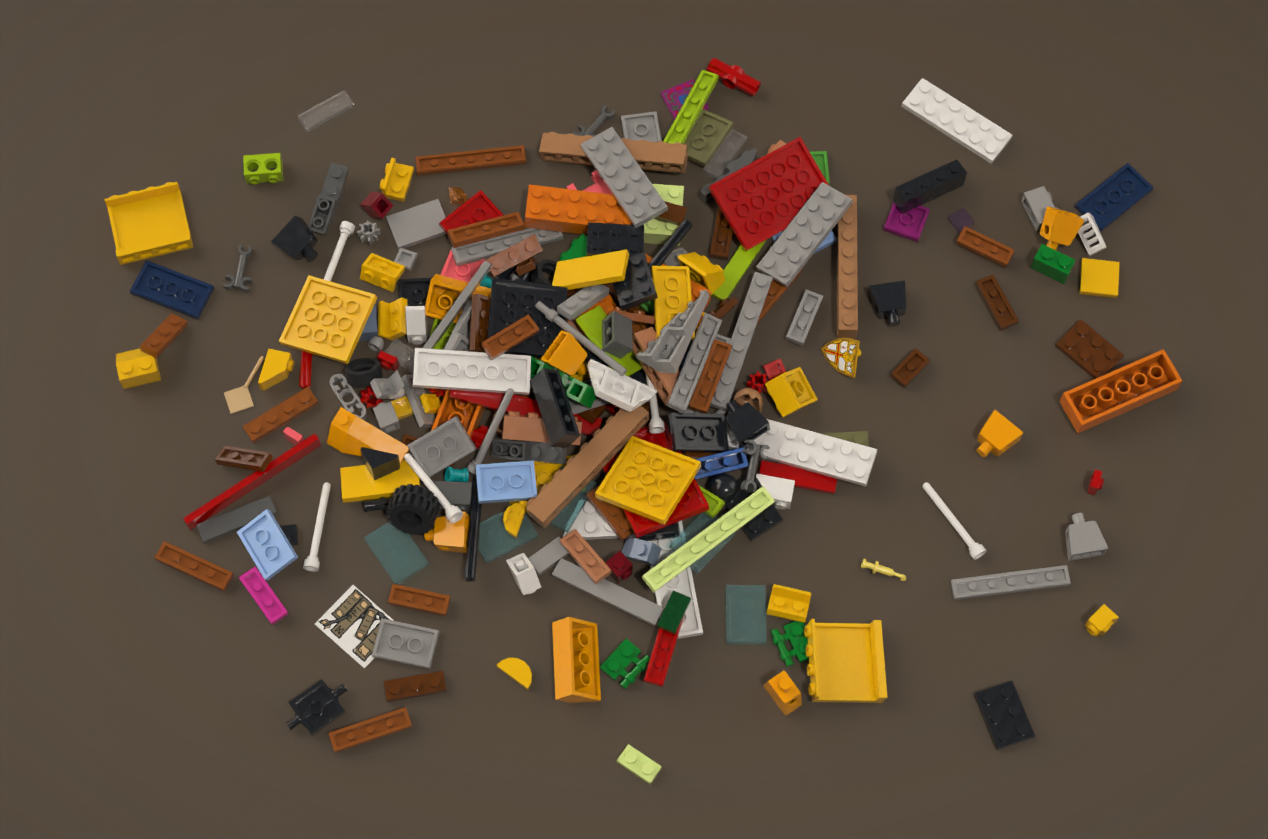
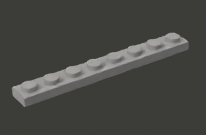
[710,272,773,411]

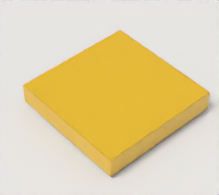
[1079,258,1120,298]

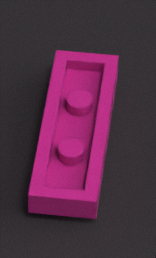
[239,567,288,625]

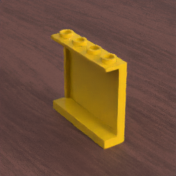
[104,182,194,265]
[804,619,887,703]

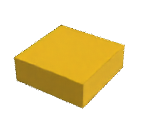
[419,394,441,414]
[391,396,414,420]

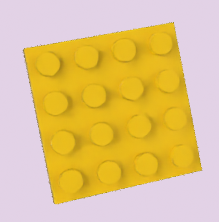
[279,275,377,364]
[595,436,701,525]

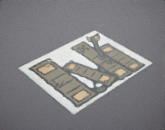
[315,585,394,668]

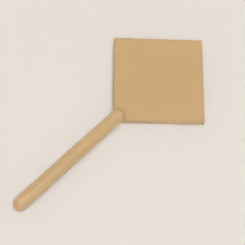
[224,356,264,414]

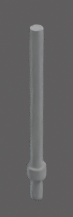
[535,301,627,376]

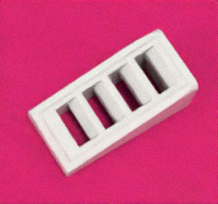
[1078,213,1107,256]

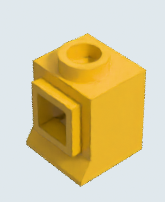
[1085,604,1119,637]

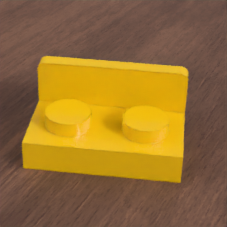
[380,158,414,202]
[360,253,405,292]
[378,297,407,341]
[766,584,812,623]

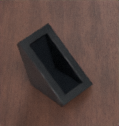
[361,447,400,481]

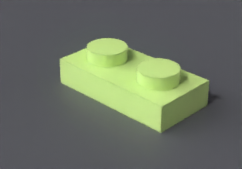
[617,744,662,785]

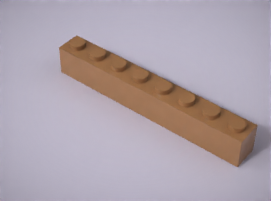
[539,132,689,173]
[836,195,858,339]
[526,406,649,529]

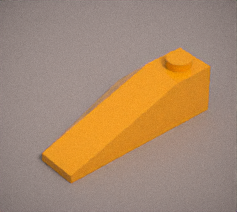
[327,407,410,465]

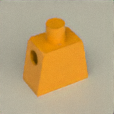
[1040,206,1084,250]
[540,330,588,376]
[976,410,1023,457]
[424,511,470,553]
[763,671,802,716]

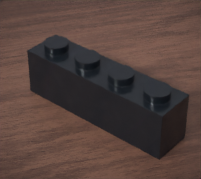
[893,160,967,214]
[530,368,580,448]

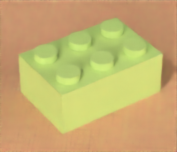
[644,184,684,246]

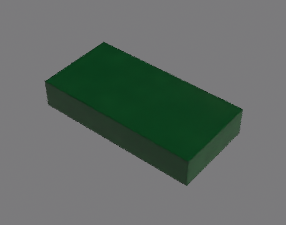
[657,590,691,635]

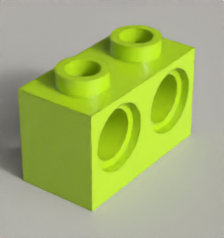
[243,153,283,185]

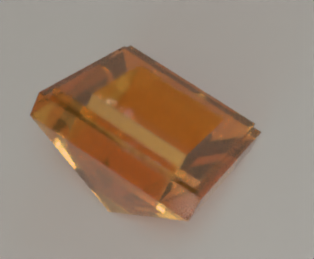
[448,186,468,204]

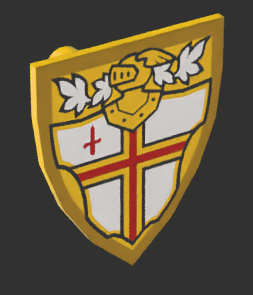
[821,338,861,378]

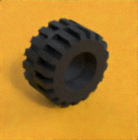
[386,484,440,535]

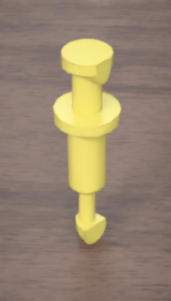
[861,559,906,581]

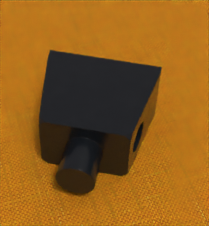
[271,216,318,261]
[868,280,906,326]
[726,400,770,448]

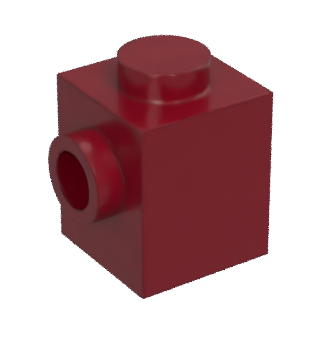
[360,192,393,219]
[605,551,633,584]

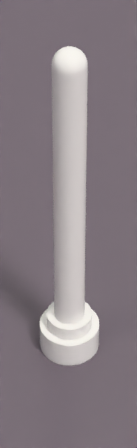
[323,221,355,282]
[645,373,665,434]
[404,453,463,523]
[303,482,331,572]
[923,482,987,560]

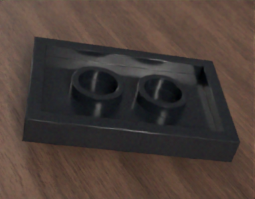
[587,222,644,257]
[614,252,658,311]
[669,413,729,453]
[724,475,783,542]
[974,681,1035,750]

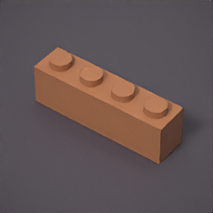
[632,327,680,406]
[502,411,582,445]

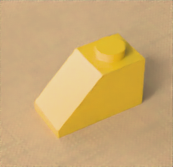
[258,348,295,391]

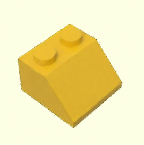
[677,252,725,295]
[116,348,161,389]
[765,367,818,417]

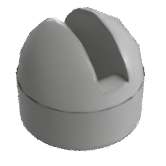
[367,336,384,352]

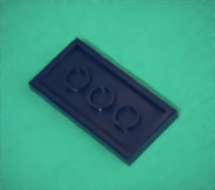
[1074,163,1154,233]
[130,260,215,320]

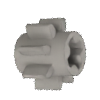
[357,220,381,245]

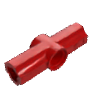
[707,57,761,96]

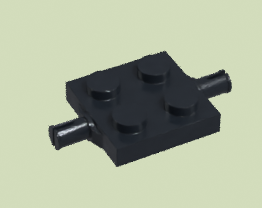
[286,680,348,736]

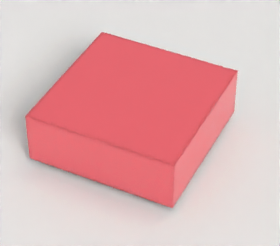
[283,427,304,445]

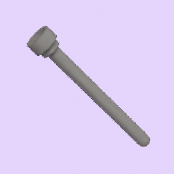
[467,388,514,475]

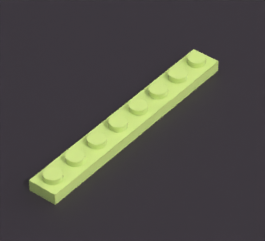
[642,486,775,593]

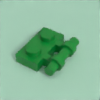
[771,621,809,667]
[600,638,650,689]

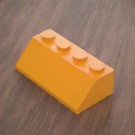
[425,274,491,324]
[552,617,601,703]

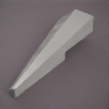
[636,290,710,373]
[444,300,472,352]

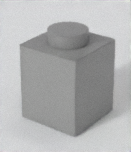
[373,401,400,434]

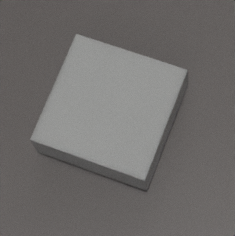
[394,247,418,272]

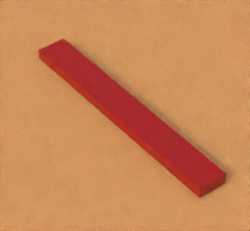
[449,390,602,437]
[184,434,321,530]

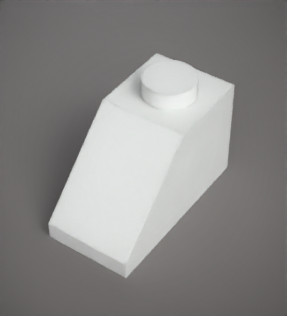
[406,306,427,345]
[755,474,795,510]
[506,553,541,595]

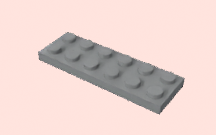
[580,127,668,228]
[756,182,853,287]

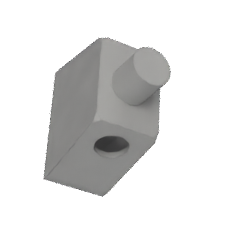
[1065,513,1108,561]

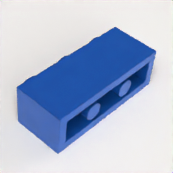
[694,447,748,481]

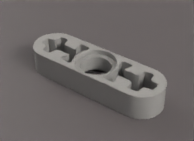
[329,374,367,420]

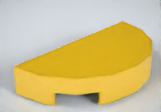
[503,501,528,539]
[496,658,532,690]

